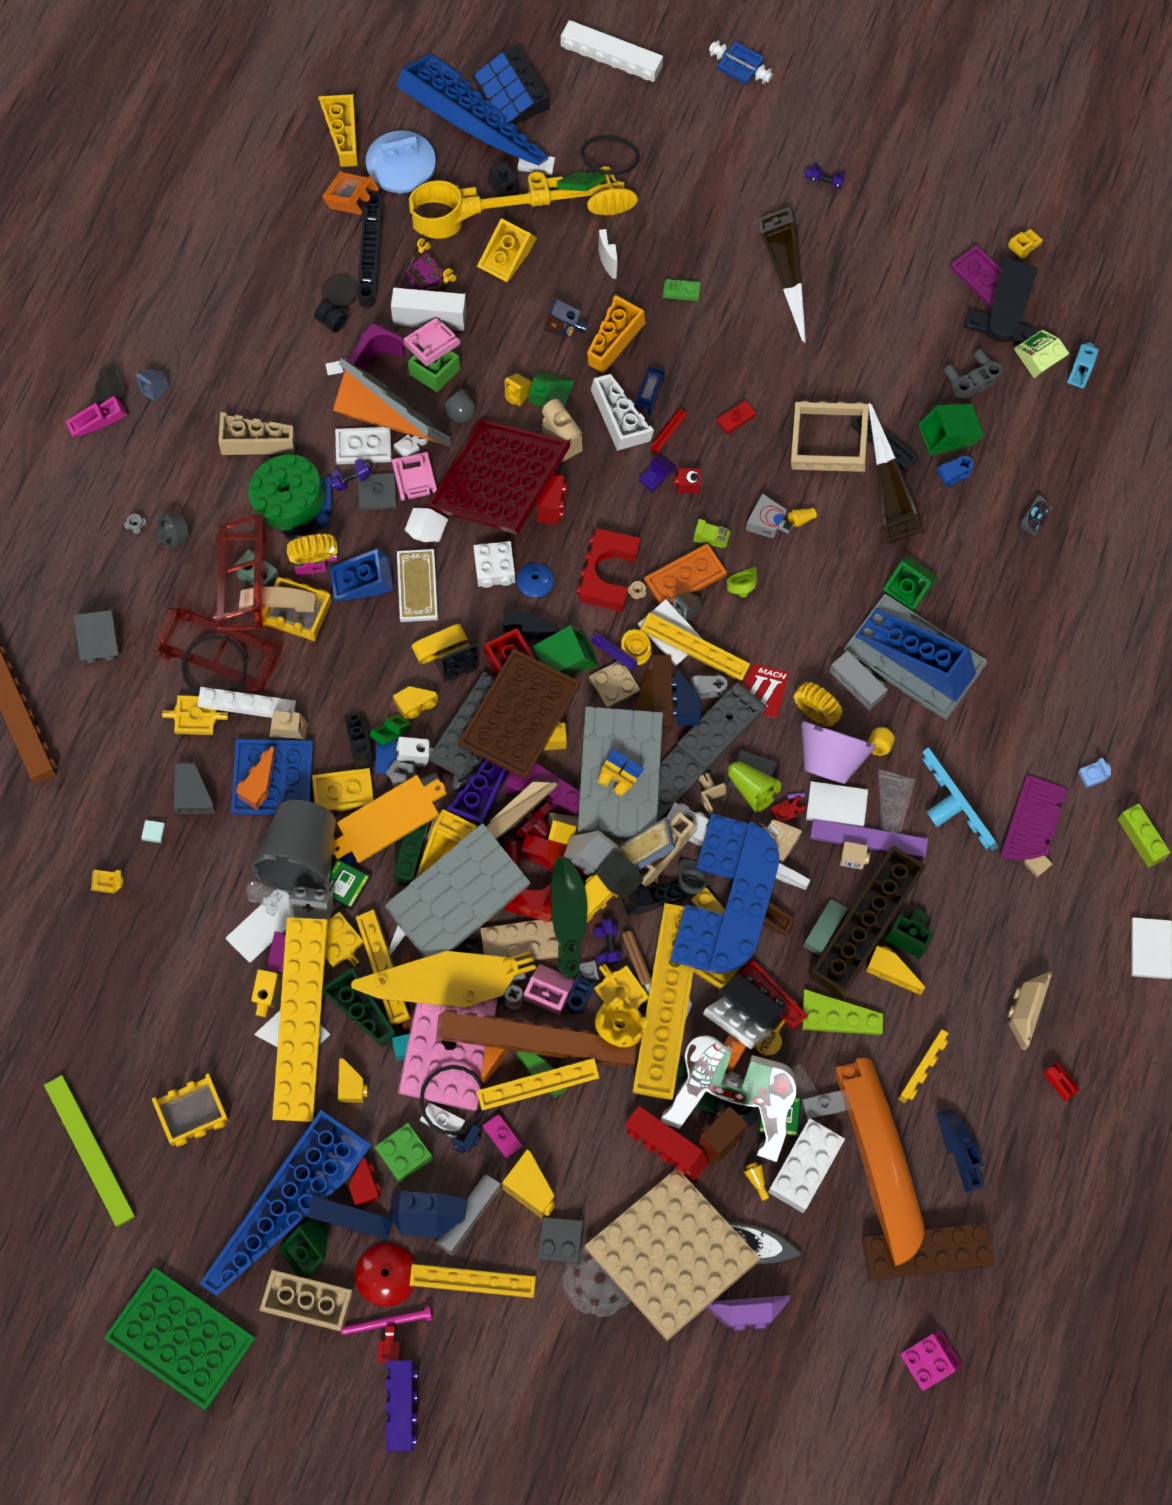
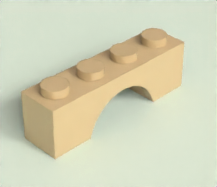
[639,812,698,887]

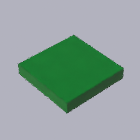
[556,172,605,192]

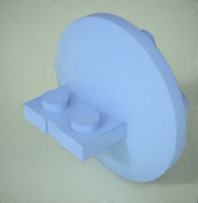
[366,131,436,194]

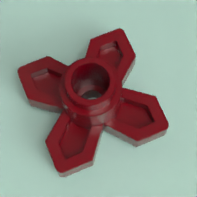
[514,802,553,839]

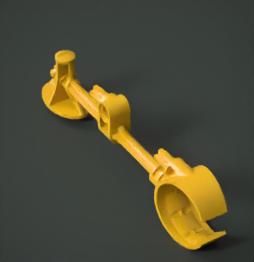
[409,167,638,239]

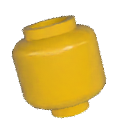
[868,727,895,756]

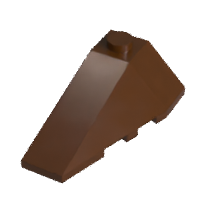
[634,655,673,730]

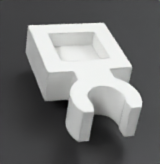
[394,435,428,457]

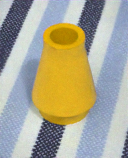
[788,508,817,528]

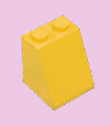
[502,1150,555,1218]

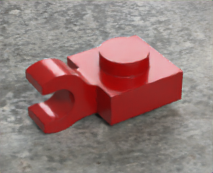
[377,1326,400,1363]

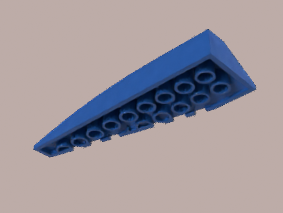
[396,53,549,166]
[200,1110,371,1296]

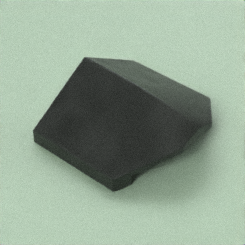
[596,854,644,899]

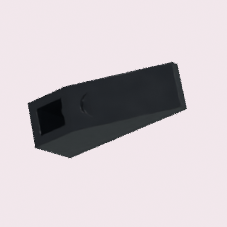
[344,712,374,770]
[621,880,687,916]

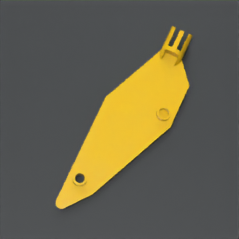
[351,950,537,1008]

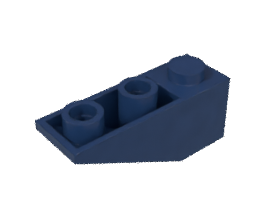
[672,670,701,725]

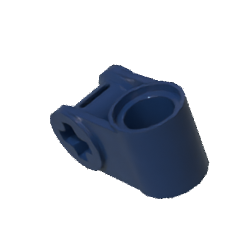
[567,974,597,1014]

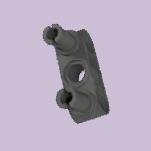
[943,349,1002,400]

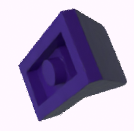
[638,456,676,492]

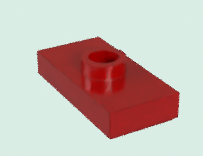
[716,400,756,435]

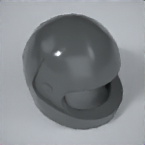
[444,389,476,423]

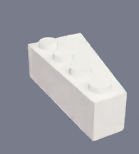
[591,374,654,451]

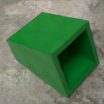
[918,404,984,455]
[532,625,599,676]

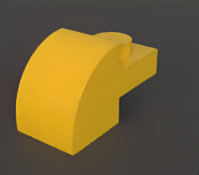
[1008,229,1043,259]

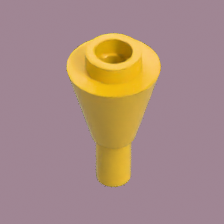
[744,1162,769,1201]

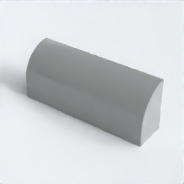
[435,1175,501,1256]

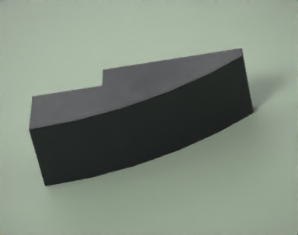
[503,610,560,639]

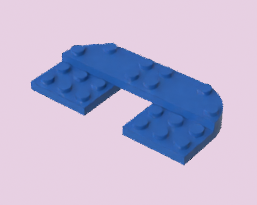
[670,814,779,974]

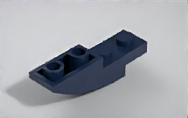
[936,1109,984,1192]

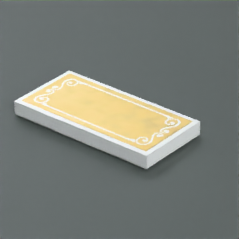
[397,549,438,622]

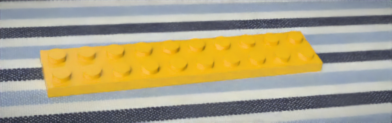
[632,903,694,1100]
[272,917,328,1122]

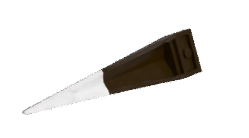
[758,206,806,343]
[869,403,924,543]

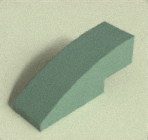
[803,899,848,956]

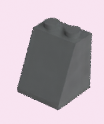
[73,609,121,663]

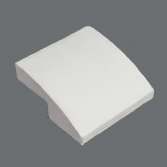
[598,229,617,279]

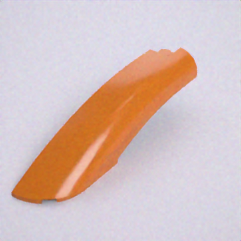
[835,1058,924,1266]

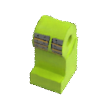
[693,519,730,548]

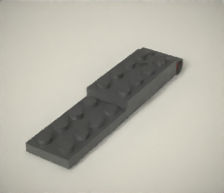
[657,682,767,822]

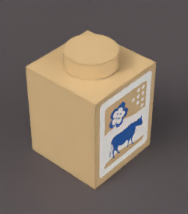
[840,841,870,870]

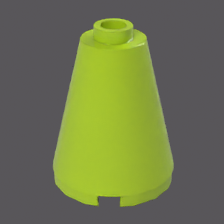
[728,761,782,812]

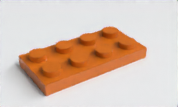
[644,543,727,605]

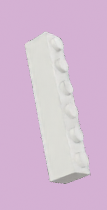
[561,20,663,82]

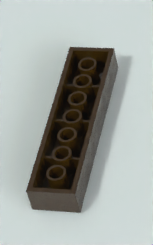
[809,845,926,999]

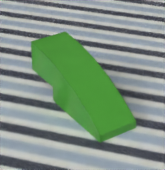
[515,1051,568,1098]

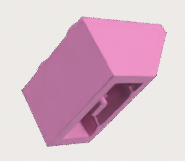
[524,964,575,1016]

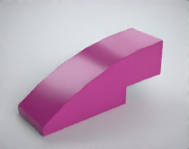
[65,396,127,437]

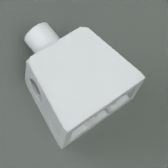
[395,737,434,767]

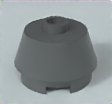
[155,513,189,549]

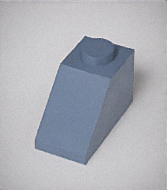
[135,369,169,403]

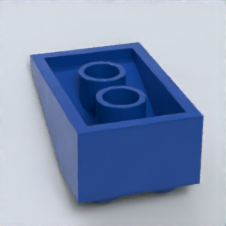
[330,549,394,602]

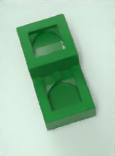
[370,714,412,746]

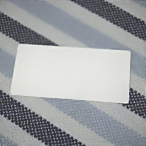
[226,889,297,962]

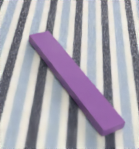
[810,819,928,859]

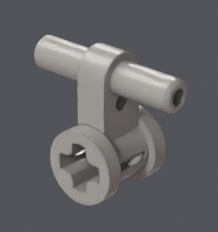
[505,973,526,1010]

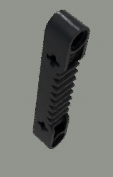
[357,191,383,308]

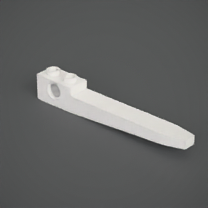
[666,803,810,890]

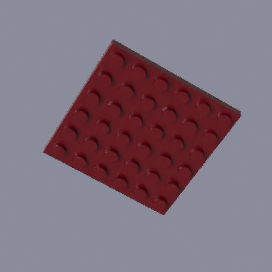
[427,419,571,534]

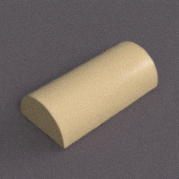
[260,1270,352,1332]

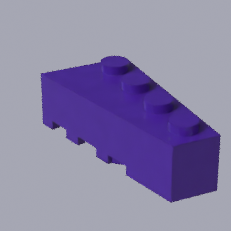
[446,760,509,827]
[386,1360,418,1452]

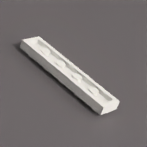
[198,687,296,718]

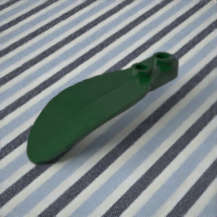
[551,858,587,977]

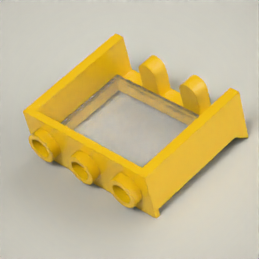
[261,577,332,641]
[152,1074,229,1147]

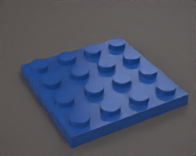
[231,739,314,815]

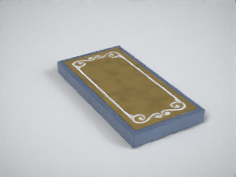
[619,817,676,870]

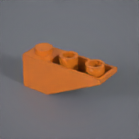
[236,746,276,810]

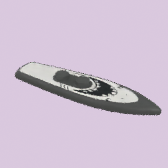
[727,1221,802,1264]

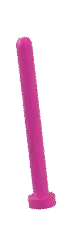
[341,1306,432,1335]

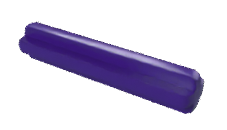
[591,633,638,670]

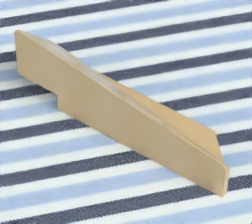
[486,782,559,840]

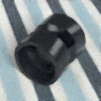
[314,299,348,333]

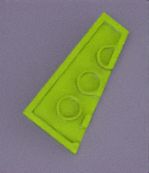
[802,989,883,1035]

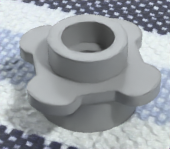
[124,513,147,534]

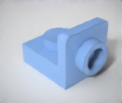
[1078,758,1111,788]

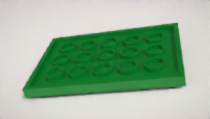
[104,1267,256,1411]

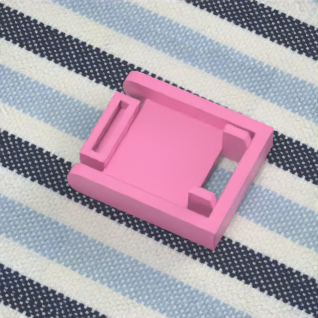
[403,318,460,367]
[392,452,437,501]

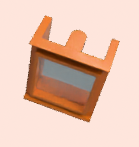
[322,171,379,215]

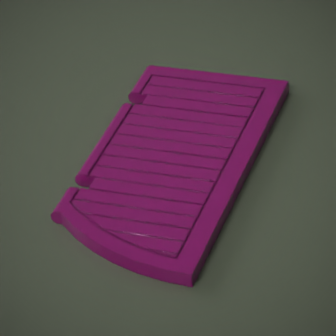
[1000,775,1068,861]

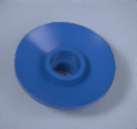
[517,563,554,598]

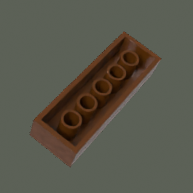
[862,1223,994,1282]

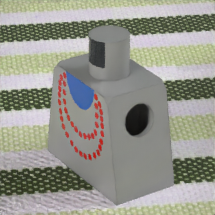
[746,494,793,538]

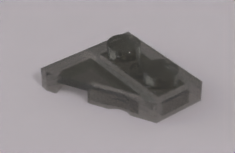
[91,364,127,405]

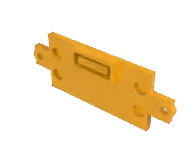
[332,775,447,863]

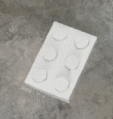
[703,997,772,1049]

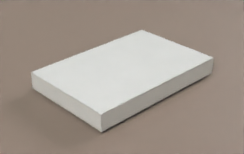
[335,427,392,464]
[638,600,702,666]
[806,781,868,827]
[1131,918,1172,979]

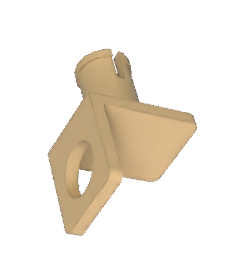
[699,773,726,817]

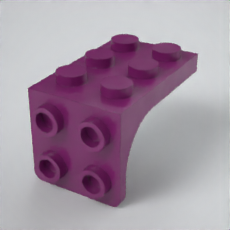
[342,323,405,373]

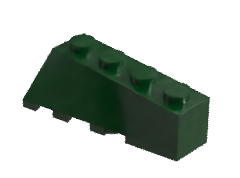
[393,820,432,886]

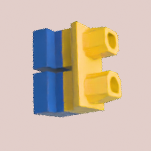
[597,749,645,797]

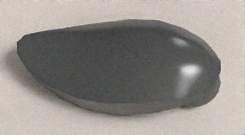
[452,754,484,791]

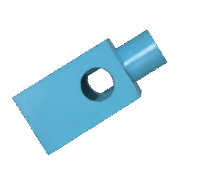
[1067,343,1099,389]

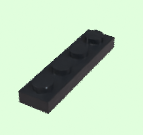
[851,415,919,472]

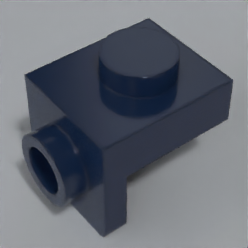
[451,1125,482,1154]

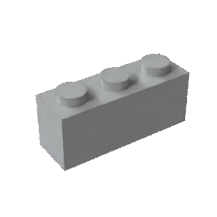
[829,651,888,710]

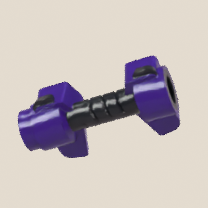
[805,162,845,189]
[330,459,372,492]
[593,919,622,965]

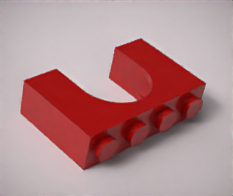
[577,528,640,612]
[504,834,568,922]

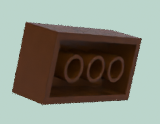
[697,1107,748,1168]

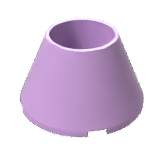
[801,721,876,784]

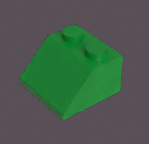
[883,556,939,612]

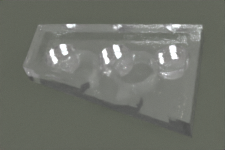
[877,769,915,834]

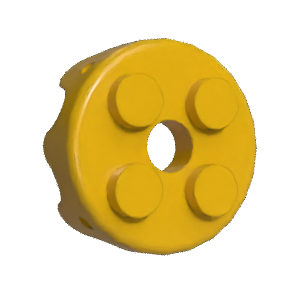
[595,997,648,1047]

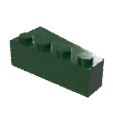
[323,967,399,1048]

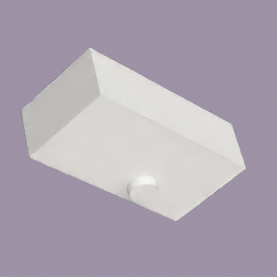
[391,288,466,331]

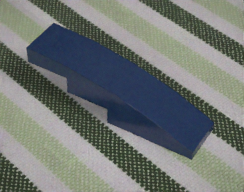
[307,1197,393,1240]

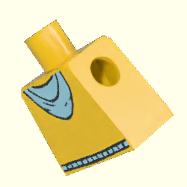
[251,969,283,1017]

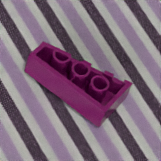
[505,763,580,816]

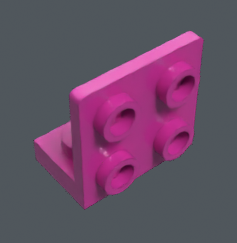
[901,1329,963,1391]

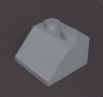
[564,831,624,876]

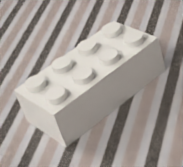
[768,1118,845,1213]

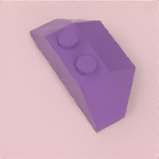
[706,1295,790,1331]

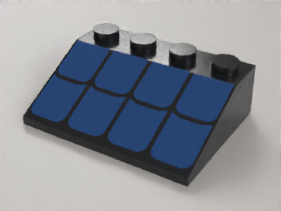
[472,45,549,124]

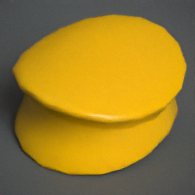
[621,629,651,665]

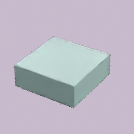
[141,820,166,843]

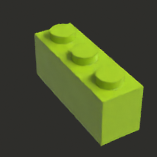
[1117,804,1171,868]

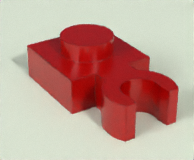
[770,797,806,824]

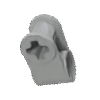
[691,675,727,699]

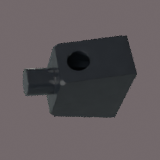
[488,161,519,197]

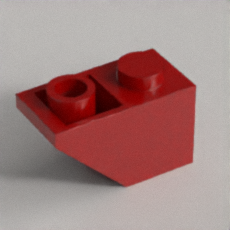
[349,1158,382,1208]

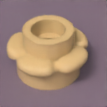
[628,581,646,599]

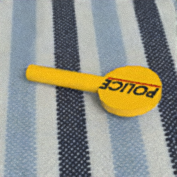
[755,1000,797,1056]

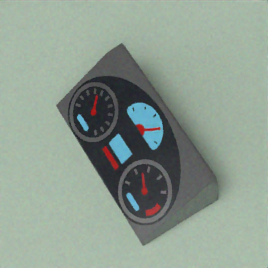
[1019,494,1053,536]

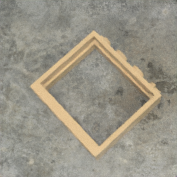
[791,401,869,472]

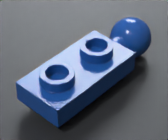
[315,477,332,527]

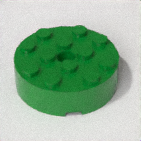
[248,454,326,530]

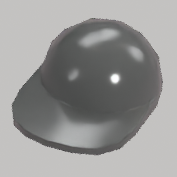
[677,859,708,895]

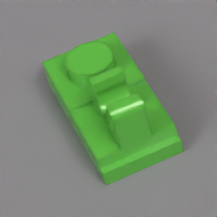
[663,279,700,301]

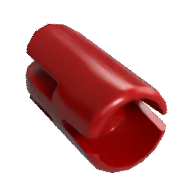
[1043,1062,1080,1102]

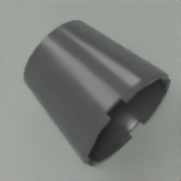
[251,800,336,893]

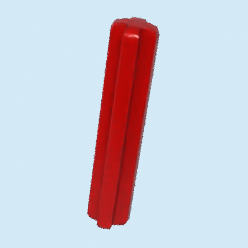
[650,408,687,453]

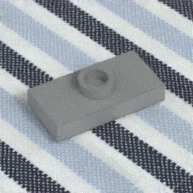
[802,1091,846,1120]

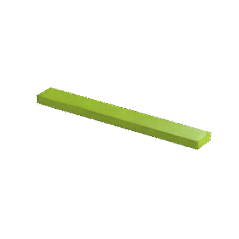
[44,1075,135,1227]

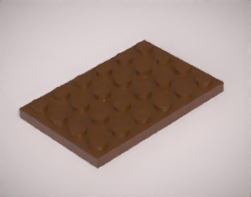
[458,648,581,780]

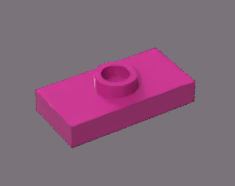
[482,1114,523,1160]

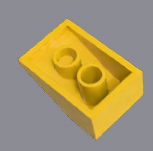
[477,218,537,283]

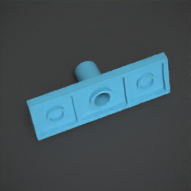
[923,748,998,851]

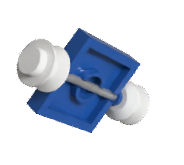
[709,40,773,85]

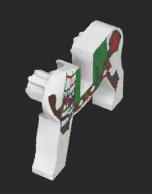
[661,1036,797,1162]

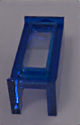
[634,366,665,416]

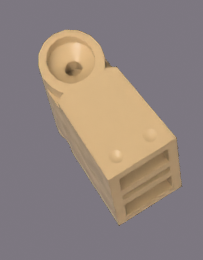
[542,399,583,463]

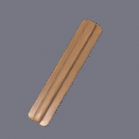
[622,931,651,985]

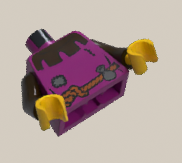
[402,238,456,292]

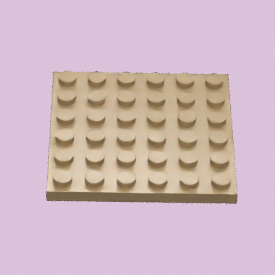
[584,1169,760,1341]

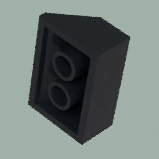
[718,973,790,1030]

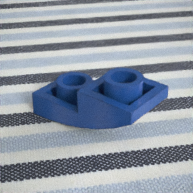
[375,740,396,774]

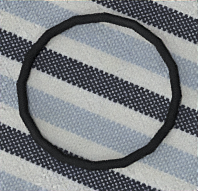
[580,136,640,175]
[181,635,247,694]
[419,1065,485,1135]

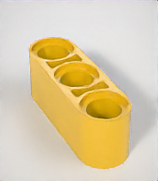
[412,624,469,664]

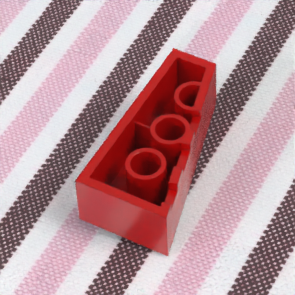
[624,1106,709,1182]

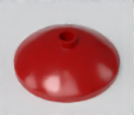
[355,1243,416,1307]

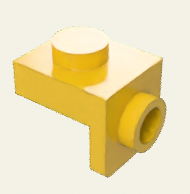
[91,870,123,894]

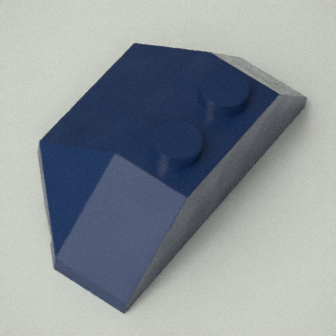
[389,1191,468,1238]

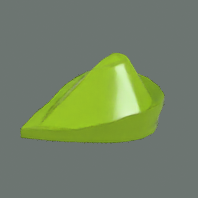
[727,566,758,598]

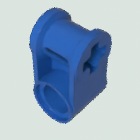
[937,456,974,487]

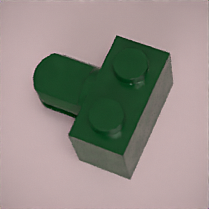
[885,909,934,959]

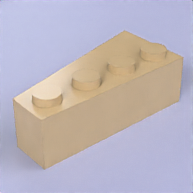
[219,412,295,455]

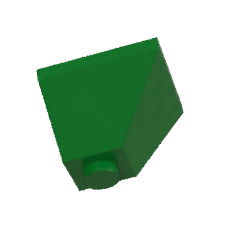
[529,371,574,407]

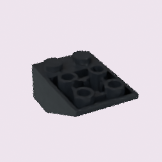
[434,641,479,682]

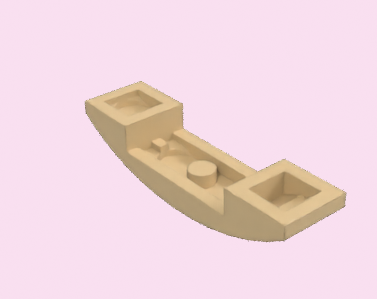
[239,587,316,612]

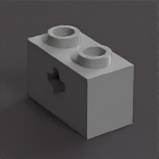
[289,886,334,921]

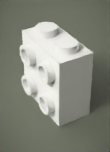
[474,541,515,588]

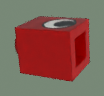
[674,468,701,494]

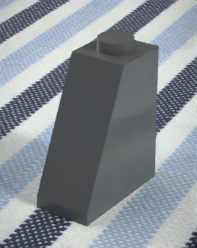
[174,761,215,814]

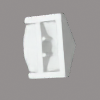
[405,508,448,542]

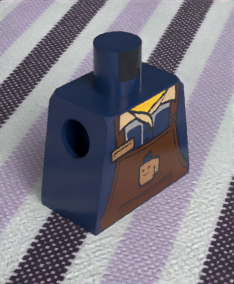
[544,299,588,337]

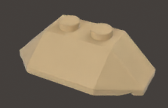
[1007,972,1052,1050]

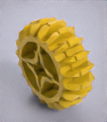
[287,534,338,564]
[794,682,843,727]

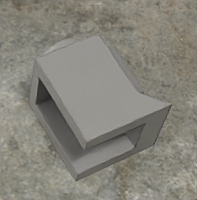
[385,761,416,788]

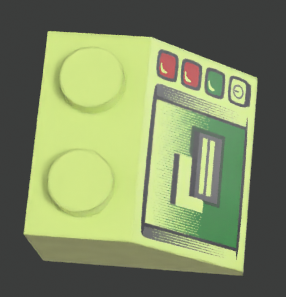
[1014,330,1069,378]

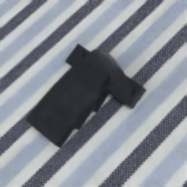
[964,258,1038,344]

